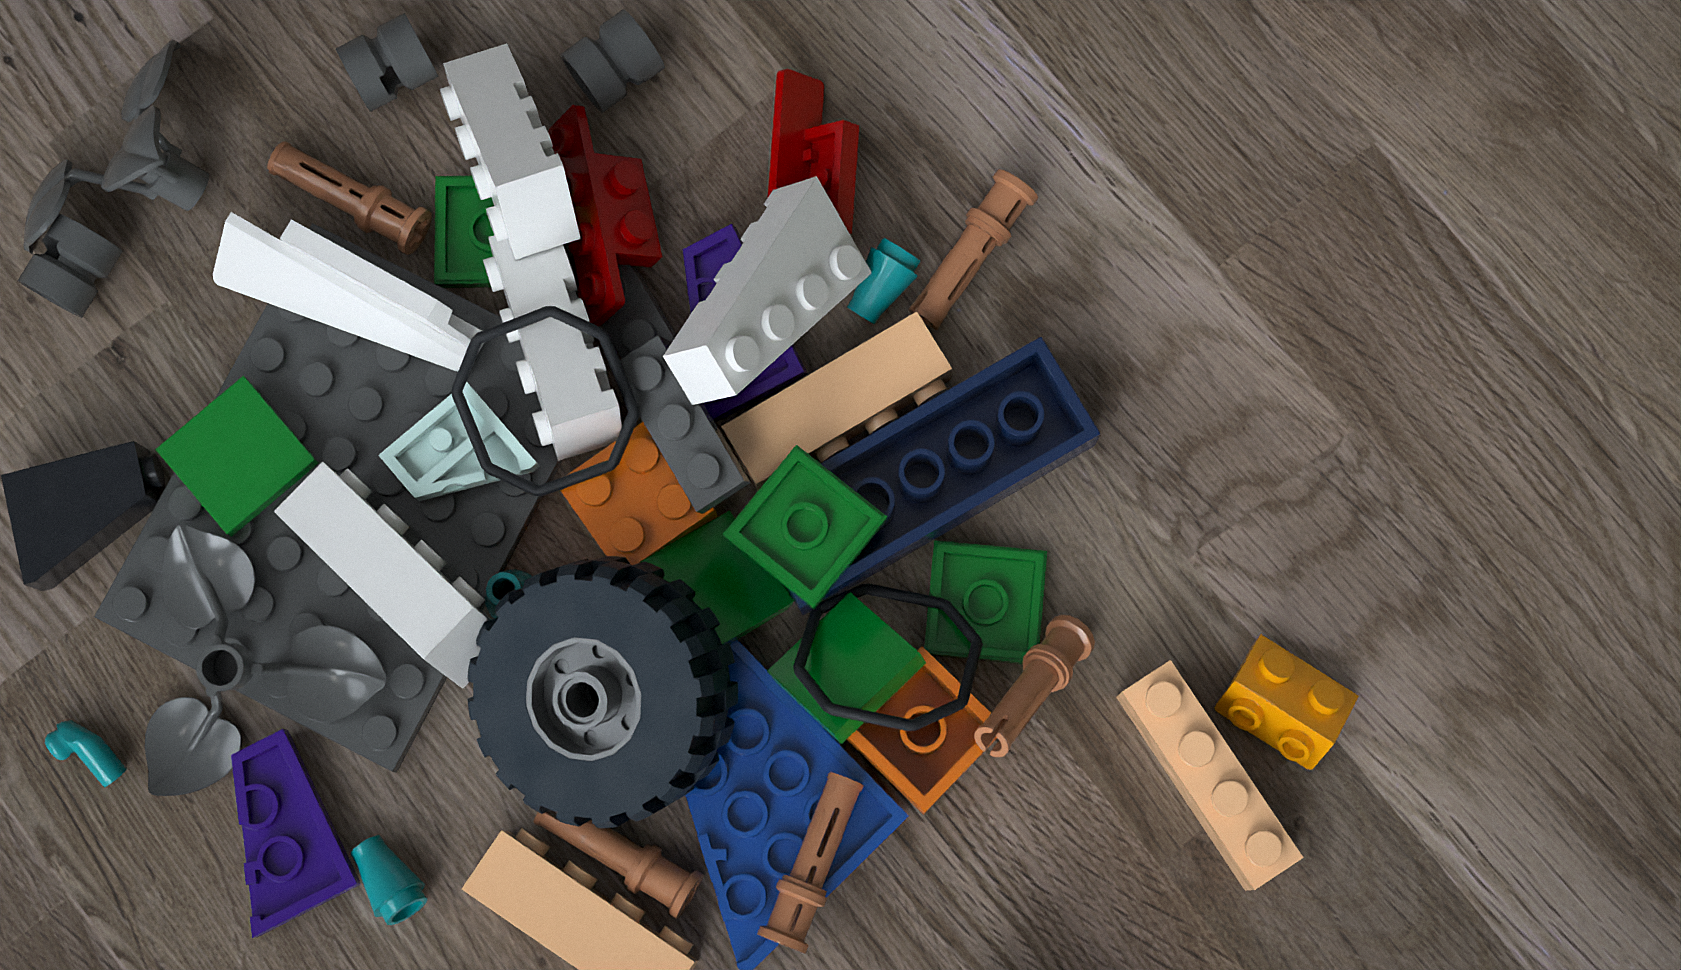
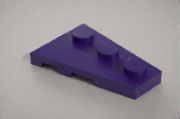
[682,224,808,423]
[231,729,361,938]

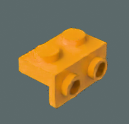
[1214,634,1359,770]

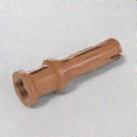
[267,141,432,255]
[908,169,1038,330]
[974,615,1095,757]
[757,772,864,954]
[533,811,704,920]

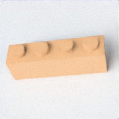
[721,312,952,491]
[1116,660,1304,891]
[462,828,699,970]

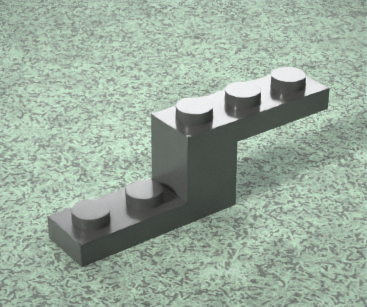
[577,264,751,514]

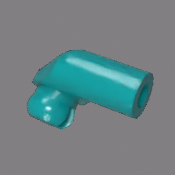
[45,720,127,787]

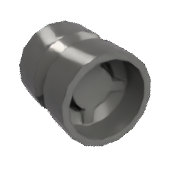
[560,9,665,113]
[336,13,439,112]
[17,214,123,318]

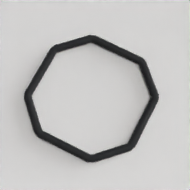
[452,306,639,496]
[793,583,983,731]

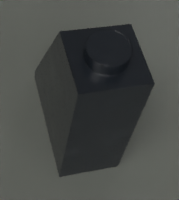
[1,441,165,591]

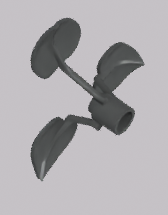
[24,39,209,254]
[144,524,387,796]

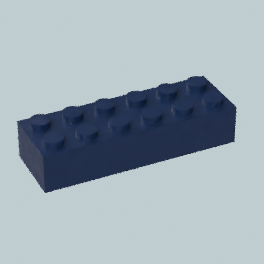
[743,337,1100,615]

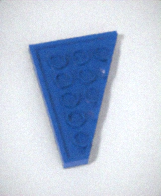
[685,640,909,970]

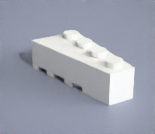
[440,43,581,260]
[663,176,872,405]
[483,236,622,461]
[274,462,491,689]

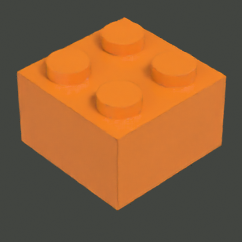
[560,422,718,565]
[846,646,998,815]

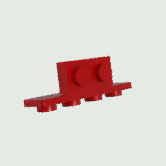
[768,68,859,234]
[548,105,663,326]

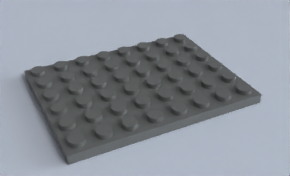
[94,223,608,773]

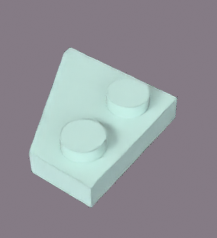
[378,382,540,501]

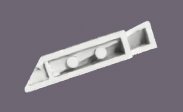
[213,212,484,372]

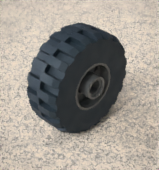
[467,556,738,828]

